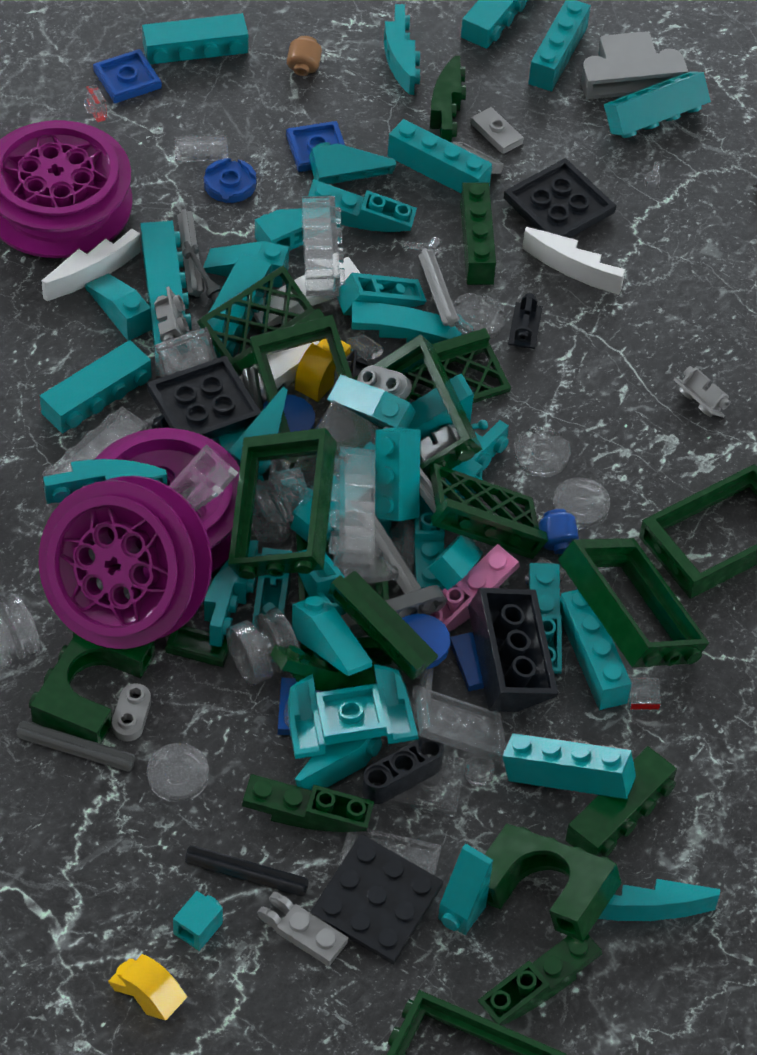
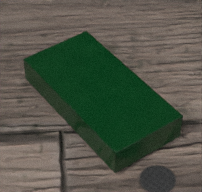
[165,625,232,667]

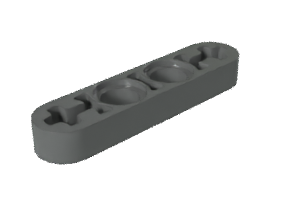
[341,585,447,639]

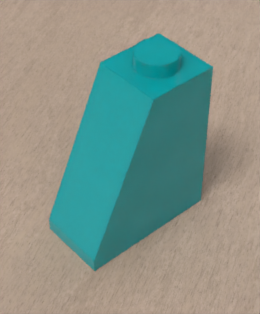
[408,374,474,442]

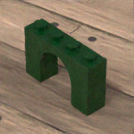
[29,632,155,744]
[485,823,621,941]

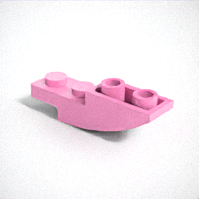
[430,544,520,632]

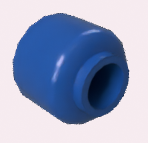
[538,509,579,554]

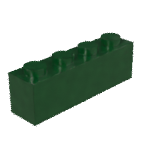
[460,183,496,285]
[565,746,677,857]

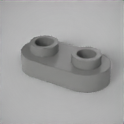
[357,365,412,400]
[112,683,151,742]

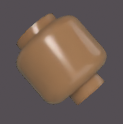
[287,36,322,76]

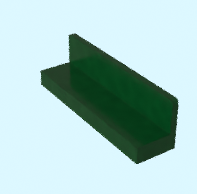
[328,571,438,681]

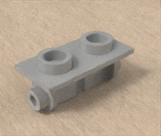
[154,286,189,345]
[674,366,731,418]
[420,423,459,464]

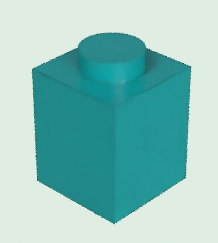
[173,891,223,951]

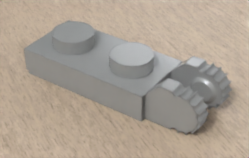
[257,892,348,966]

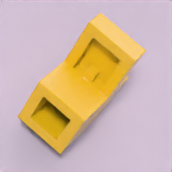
[295,339,351,402]
[108,954,187,1021]

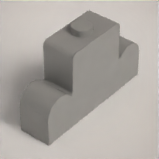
[581,31,688,100]

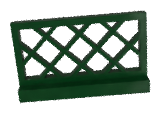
[197,265,325,376]
[391,328,511,403]
[430,463,548,559]

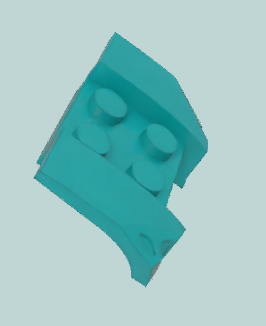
[288,664,419,759]

